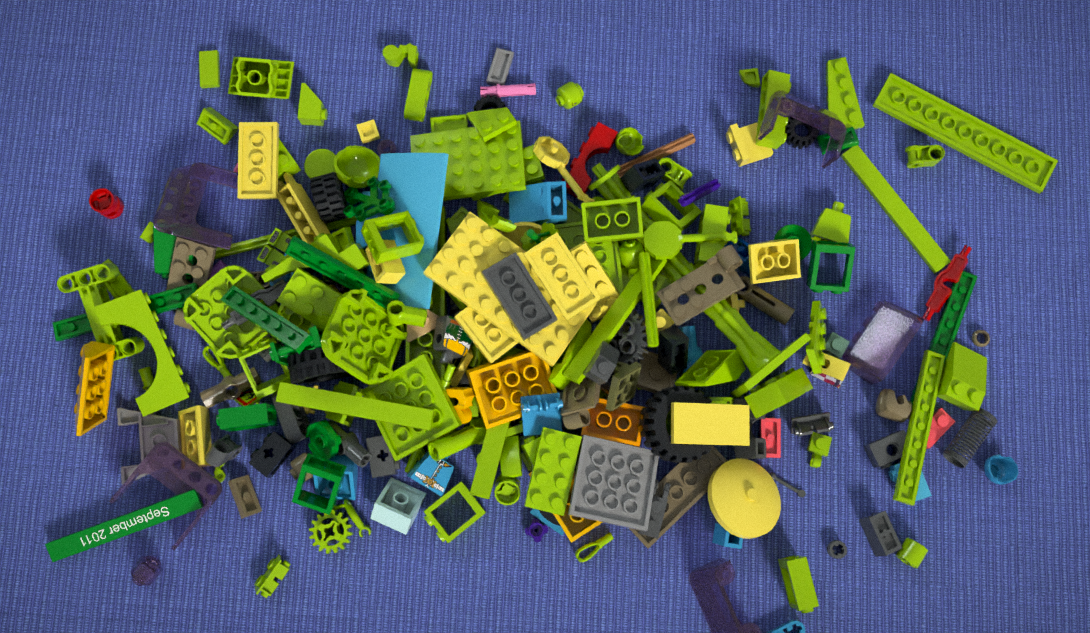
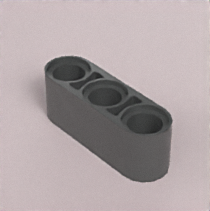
[272,391,310,444]

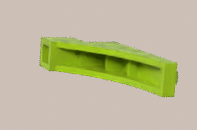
[261,233,370,282]

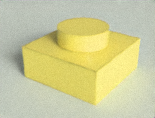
[356,119,381,144]

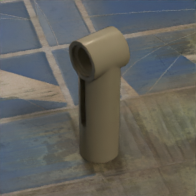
[734,276,795,325]

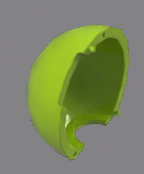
[333,145,380,189]

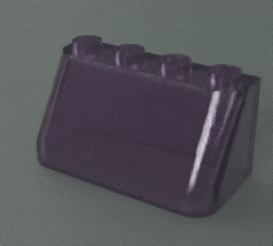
[841,300,924,385]

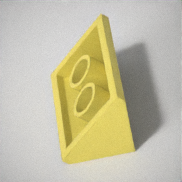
[178,405,212,470]

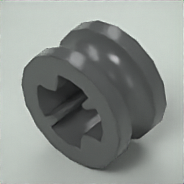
[827,540,847,559]

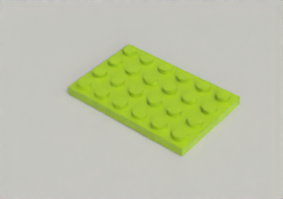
[410,120,526,201]

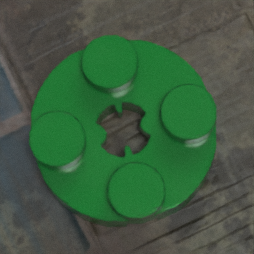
[306,419,341,460]

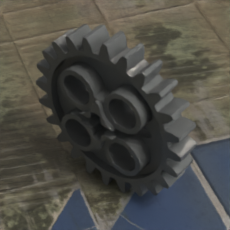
[596,310,648,365]

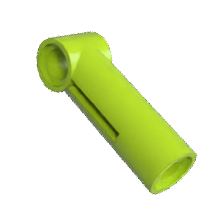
[428,418,487,461]

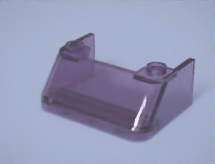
[757,90,847,168]

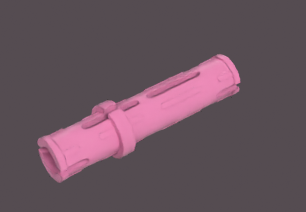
[480,83,536,99]

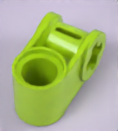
[905,145,945,168]
[659,158,693,191]

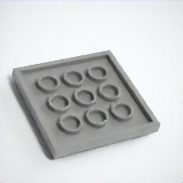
[568,435,659,531]

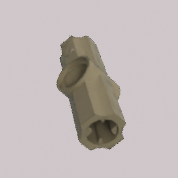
[199,367,262,409]

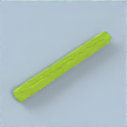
[638,252,659,347]

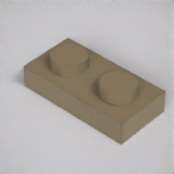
[228,475,262,519]

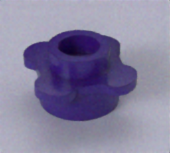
[525,518,548,542]

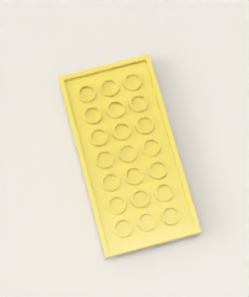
[423,212,597,367]

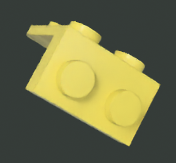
[726,122,773,167]

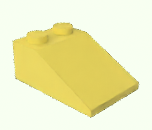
[748,239,801,284]

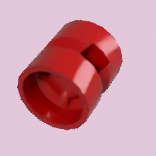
[89,188,124,219]

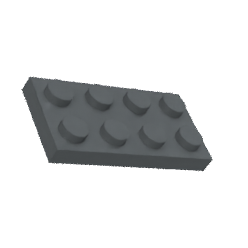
[481,252,558,341]

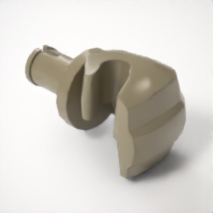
[875,389,912,423]

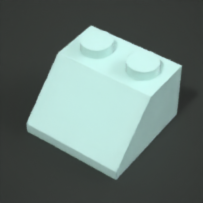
[370,477,426,535]

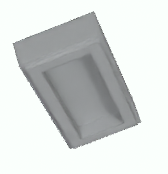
[486,48,514,86]

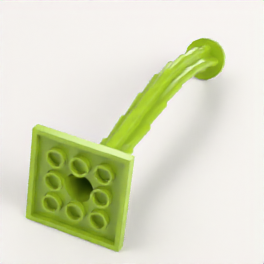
[588,163,811,399]

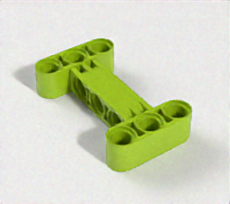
[57,263,145,361]

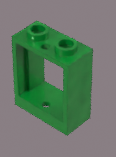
[806,240,856,294]
[216,403,278,432]
[292,453,347,515]

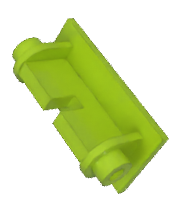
[729,196,751,236]
[254,554,291,598]

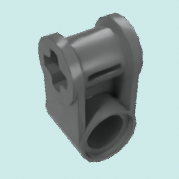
[205,434,243,467]

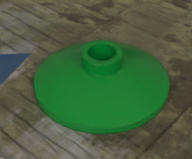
[774,224,812,261]

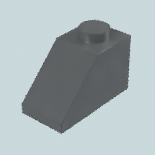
[583,341,620,385]

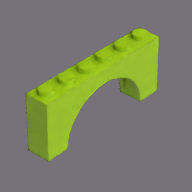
[94,289,191,417]

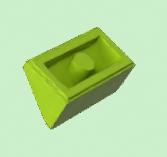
[196,107,239,145]

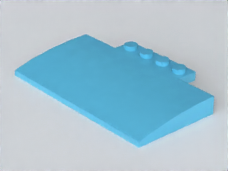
[361,153,449,309]

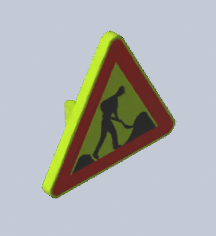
[234,390,262,406]

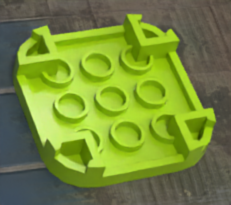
[183,265,280,359]
[321,288,408,385]

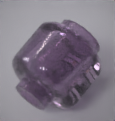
[130,555,162,586]

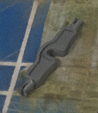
[221,279,290,330]

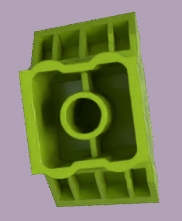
[228,56,294,99]

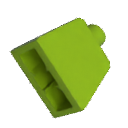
[810,201,851,243]

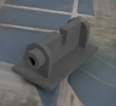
[791,412,834,437]

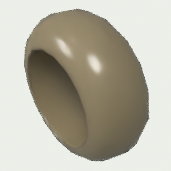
[972,329,990,347]

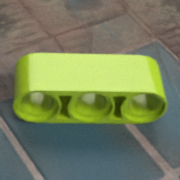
[404,68,433,122]

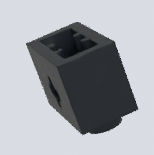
[620,158,666,194]
[658,326,689,375]
[249,431,296,478]

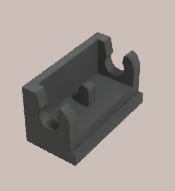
[859,511,902,557]

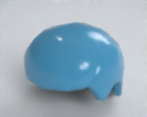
[984,454,1019,485]

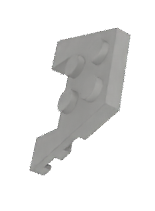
[117,408,182,485]

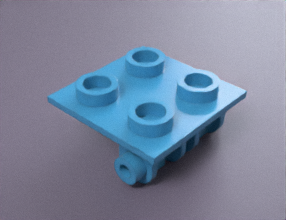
[520,392,563,436]

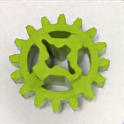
[309,510,353,554]

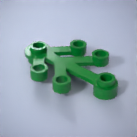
[343,176,396,222]

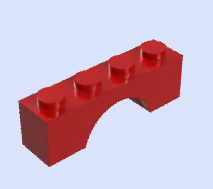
[562,122,618,201]

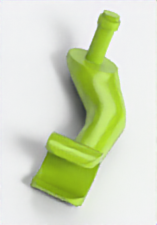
[334,499,372,537]

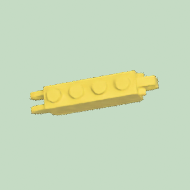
[278,172,331,244]

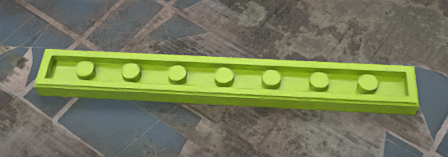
[841,145,951,274]
[563,256,667,385]
[470,348,525,499]
[893,350,945,506]
[276,382,435,431]

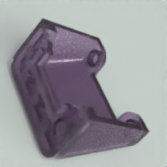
[689,558,762,633]

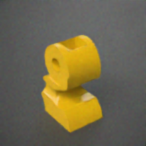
[446,387,475,424]

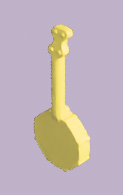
[533,136,595,203]

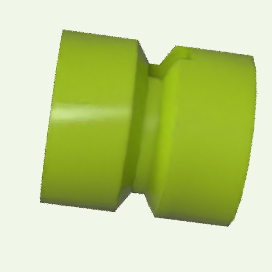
[494,474,521,505]

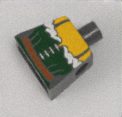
[433,315,472,366]

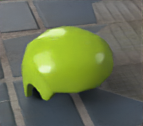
[615,127,644,156]

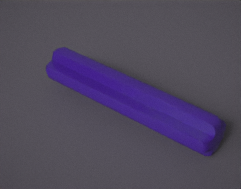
[678,179,721,207]

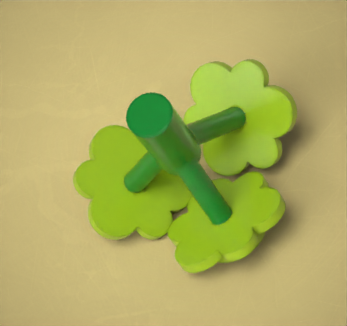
[520,222,559,252]

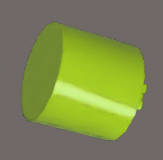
[896,537,928,569]

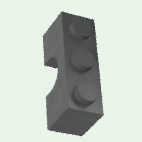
[734,399,766,459]

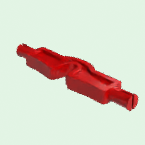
[922,245,972,322]

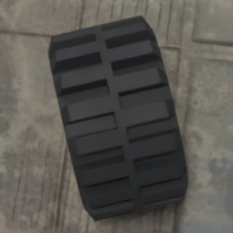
[310,172,348,224]

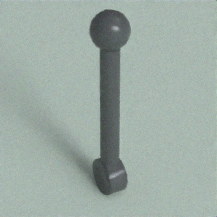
[770,472,806,497]

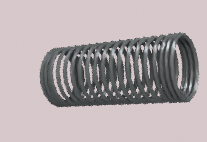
[943,408,998,468]

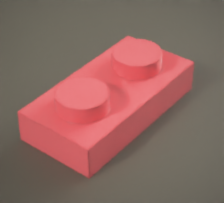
[926,408,956,449]
[760,418,781,458]

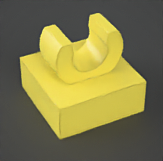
[725,294,745,312]

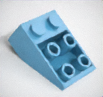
[509,181,567,225]

